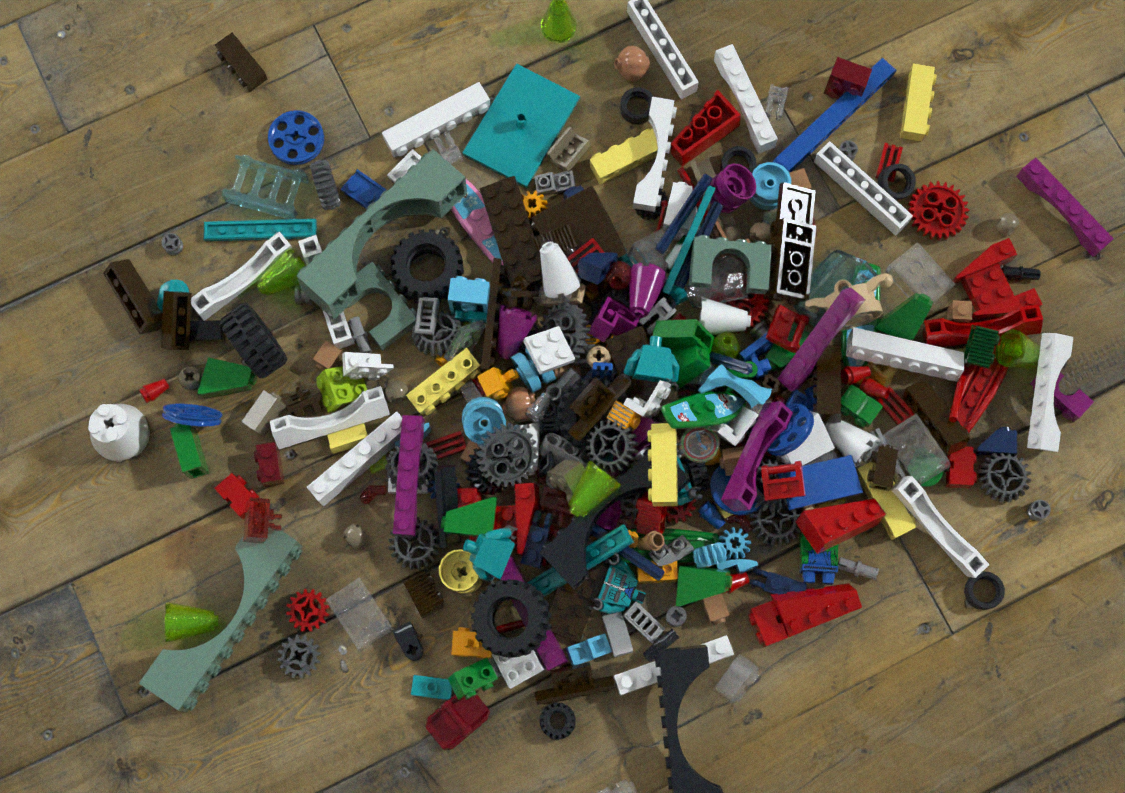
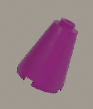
[629,263,667,318]
[496,304,537,360]

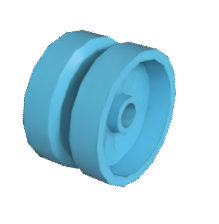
[749,162,791,210]
[511,348,556,393]
[462,397,506,444]

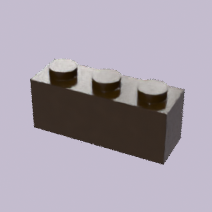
[215,32,268,92]
[161,291,192,350]

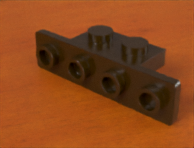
[568,374,631,441]
[535,662,615,705]

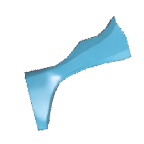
[698,364,772,408]

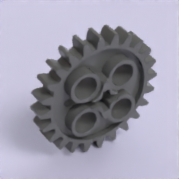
[539,302,590,365]
[476,423,539,487]

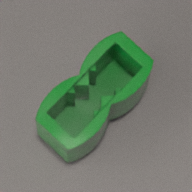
[841,385,883,428]

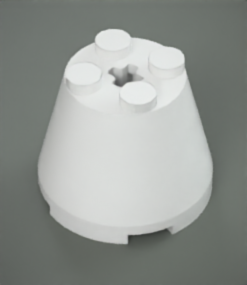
[88,404,150,462]

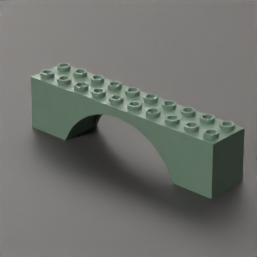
[297,149,467,319]
[139,515,303,712]

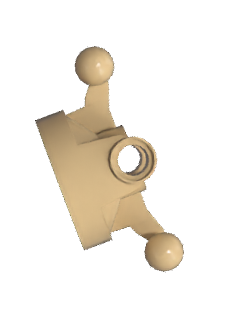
[805,273,893,330]

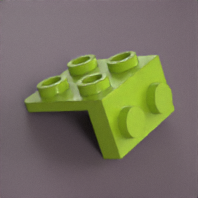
[316,366,367,413]

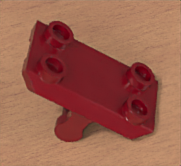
[425,694,490,750]

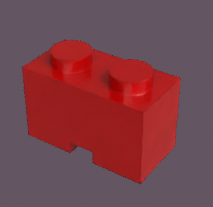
[946,446,977,489]
[214,473,260,519]
[748,600,788,648]

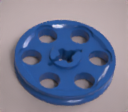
[268,110,324,165]
[162,403,222,426]
[767,404,814,456]

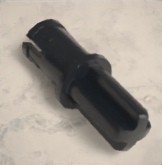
[1002,266,1041,281]
[643,628,679,662]

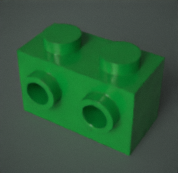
[448,658,498,700]

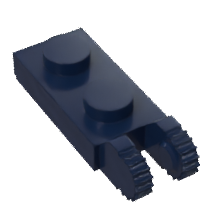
[521,510,553,569]
[749,568,807,595]

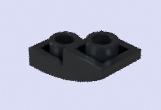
[189,320,223,341]

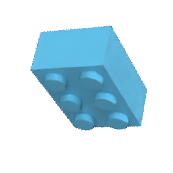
[448,276,490,315]

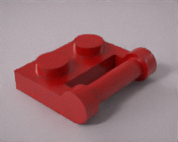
[765,305,809,353]
[761,461,806,501]

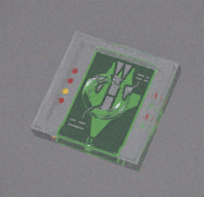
[444,320,486,361]

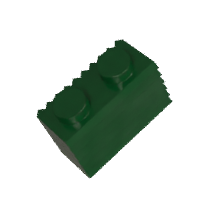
[964,325,1000,368]

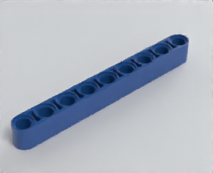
[773,58,897,173]

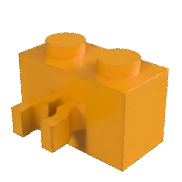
[477,367,520,401]
[451,627,492,659]

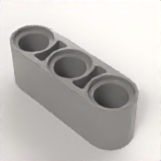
[539,433,594,475]

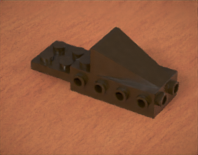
[764,182,816,305]

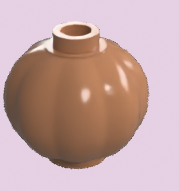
[614,46,650,81]
[502,387,539,423]

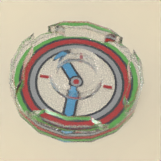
[681,427,720,463]

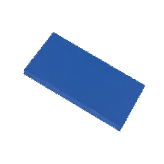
[778,455,863,511]

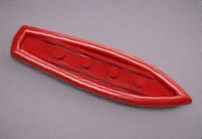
[950,337,1014,433]

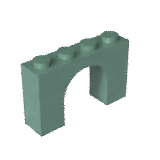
[689,235,771,294]
[348,262,417,351]

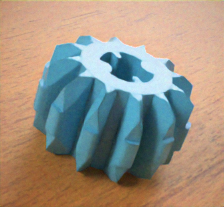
[719,527,751,560]
[693,542,727,568]

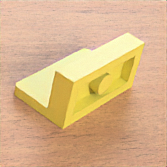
[327,423,368,454]

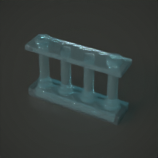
[222,155,309,219]

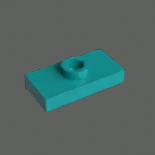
[411,675,452,700]

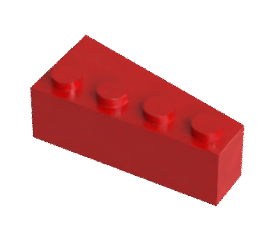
[671,90,741,167]
[795,499,886,554]
[771,583,862,637]

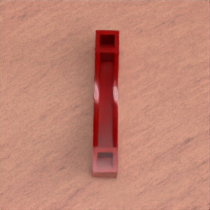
[922,305,1044,347]

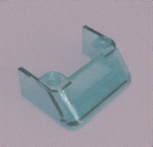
[793,250,878,328]

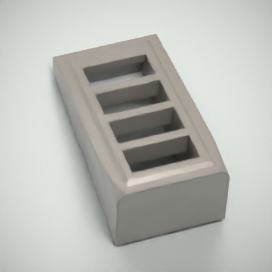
[414,297,440,335]
[623,602,665,643]

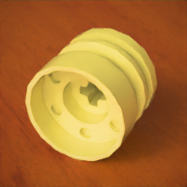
[439,549,483,594]

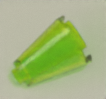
[541,0,577,43]
[257,248,306,296]
[996,329,1040,369]
[711,332,742,368]
[568,461,621,517]
[165,602,218,642]

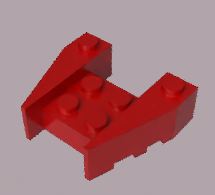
[951,238,1043,321]
[458,483,540,556]

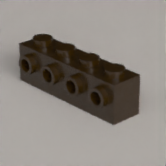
[103,259,163,334]
[813,345,841,423]
[903,379,970,456]

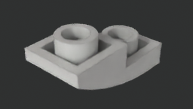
[534,170,575,194]
[648,535,695,566]
[602,612,633,658]

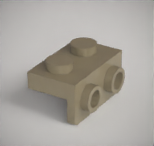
[547,127,591,172]

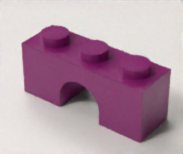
[1030,372,1094,422]

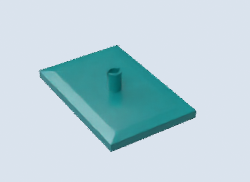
[462,63,580,189]

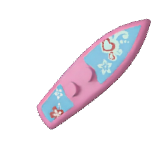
[451,179,504,265]

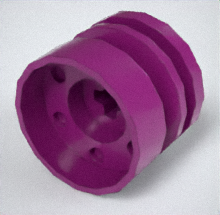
[706,163,756,213]

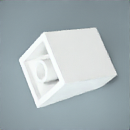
[661,182,701,240]
[775,411,835,466]

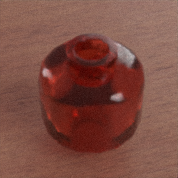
[606,261,631,290]

